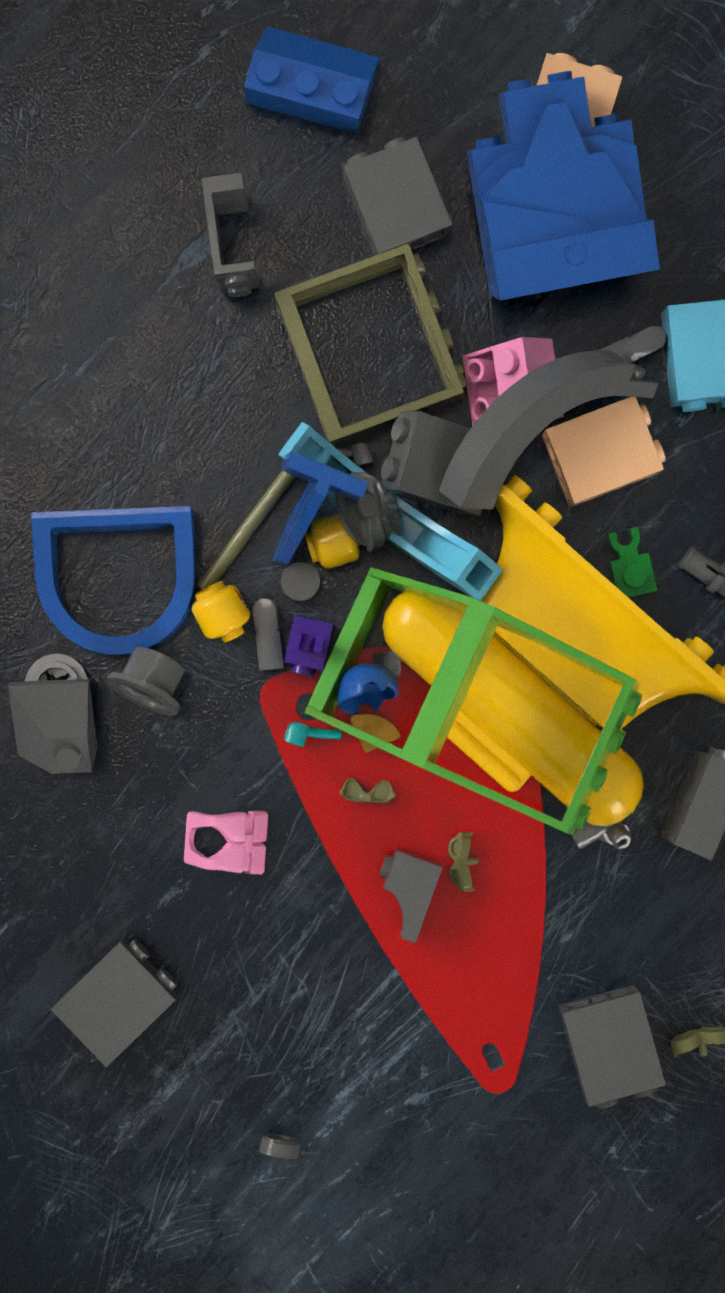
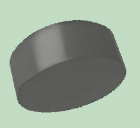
[281,562,320,602]
[259,1133,301,1159]

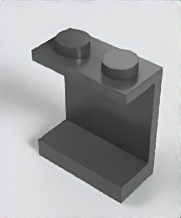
[201,172,260,297]

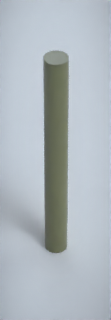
[196,471,296,589]

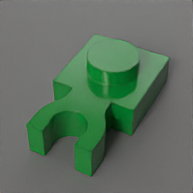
[606,527,658,598]

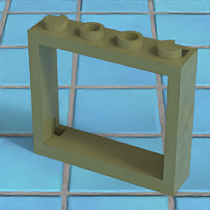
[274,243,467,446]

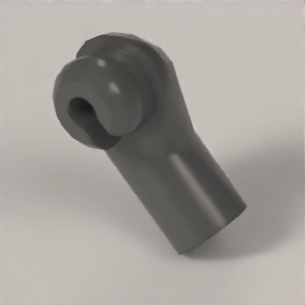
[571,822,632,850]

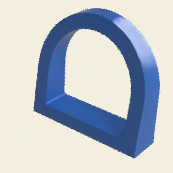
[31,506,197,656]

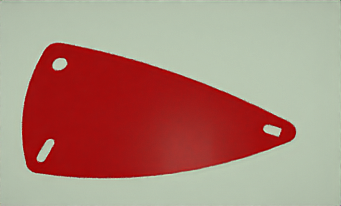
[260,646,546,1094]

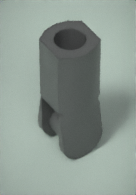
[600,326,666,363]
[253,599,286,671]

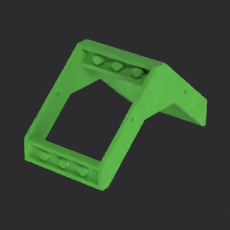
[304,567,643,835]

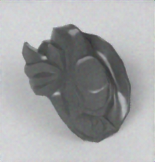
[335,472,402,552]

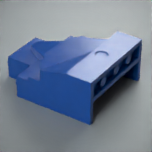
[467,71,660,300]

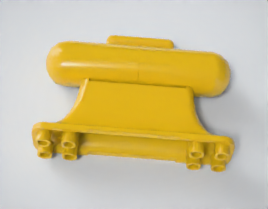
[382,475,725,826]

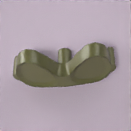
[340,778,395,803]

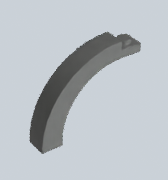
[439,350,659,509]

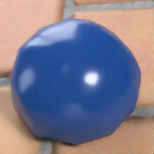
[338,663,399,714]

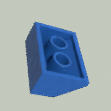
[244,26,380,135]

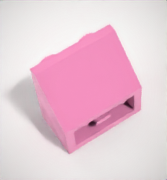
[462,337,564,426]

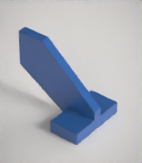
[272,451,368,565]

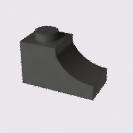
[379,847,443,943]

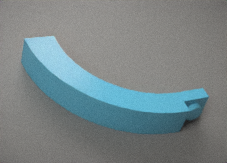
[278,422,503,601]

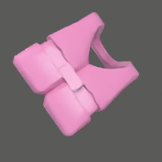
[184,811,268,875]

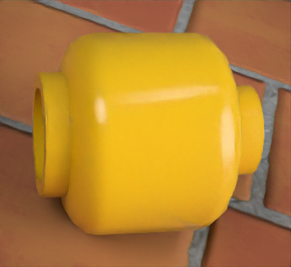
[305,513,361,569]
[191,581,250,643]

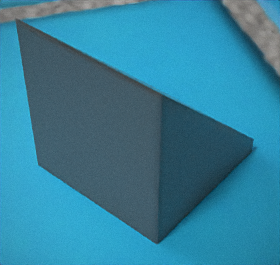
[372,651,401,677]

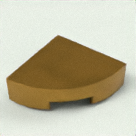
[349,714,401,753]

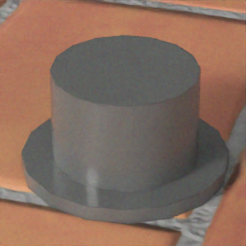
[105,647,184,716]

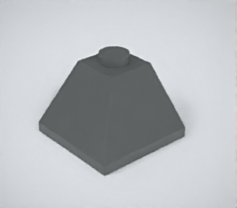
[8,679,98,774]

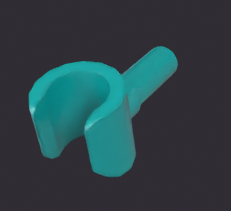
[284,722,342,747]

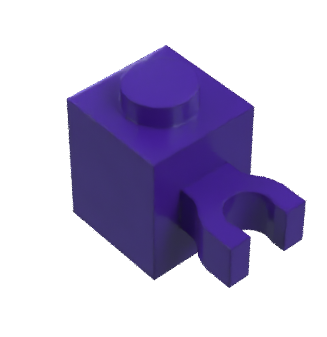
[284,615,334,677]

